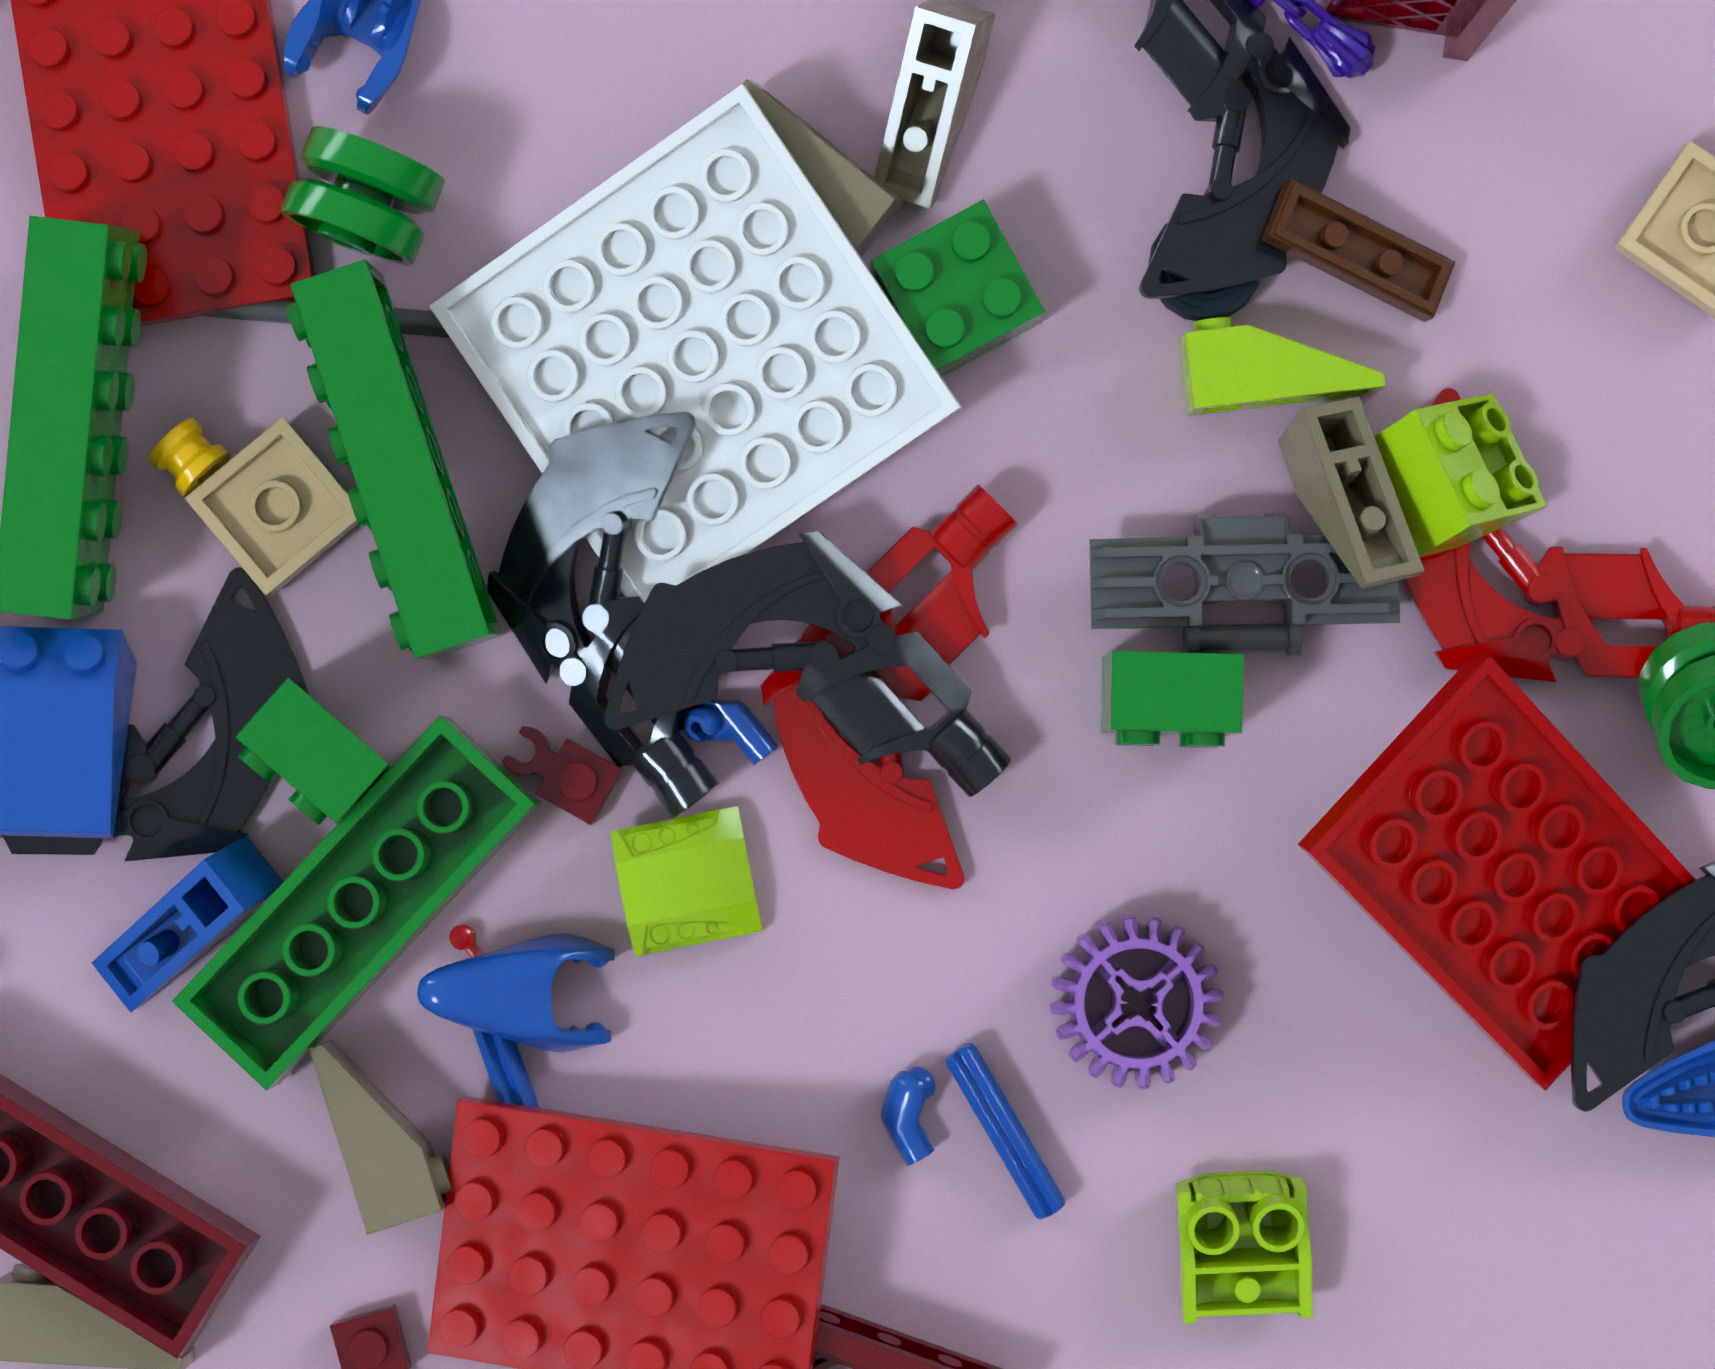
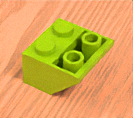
[1375,393,1547,557]

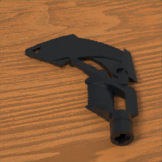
[1134,0,1351,299]
[487,411,719,818]
[604,531,1011,797]
[0,567,309,861]
[1571,861,1715,1112]

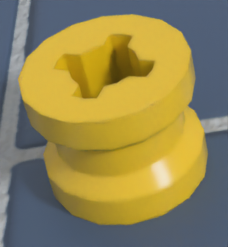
[148,417,231,497]

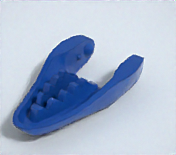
[284,0,420,115]
[417,933,615,1053]
[1622,1039,1715,1137]

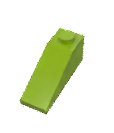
[1178,317,1385,416]

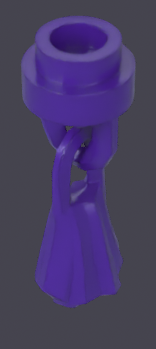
[1248,0,1376,78]

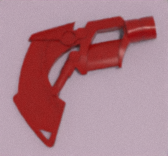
[1404,388,1715,683]
[761,484,1018,890]

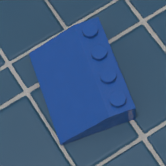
[0,626,137,839]

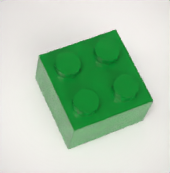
[870,199,1045,377]
[1101,651,1244,748]
[235,678,389,825]

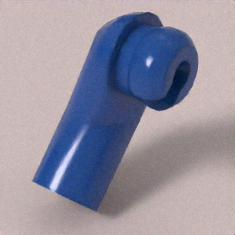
[683,700,778,765]
[881,1067,935,1166]

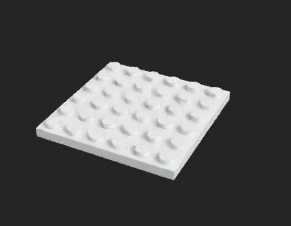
[429,84,962,603]

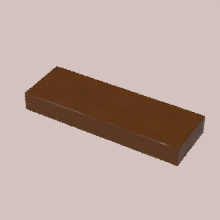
[1261,179,1455,322]

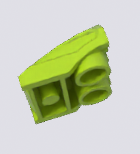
[611,806,763,957]
[1175,1170,1313,1324]

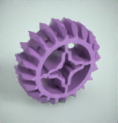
[1050,915,1224,1089]

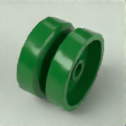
[280,126,445,265]
[1637,622,1715,789]

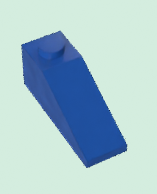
[92,835,284,1013]

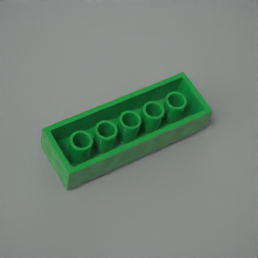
[0,215,147,620]
[286,259,503,659]
[172,715,542,1091]

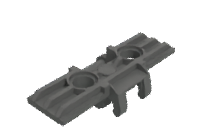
[1089,513,1400,655]

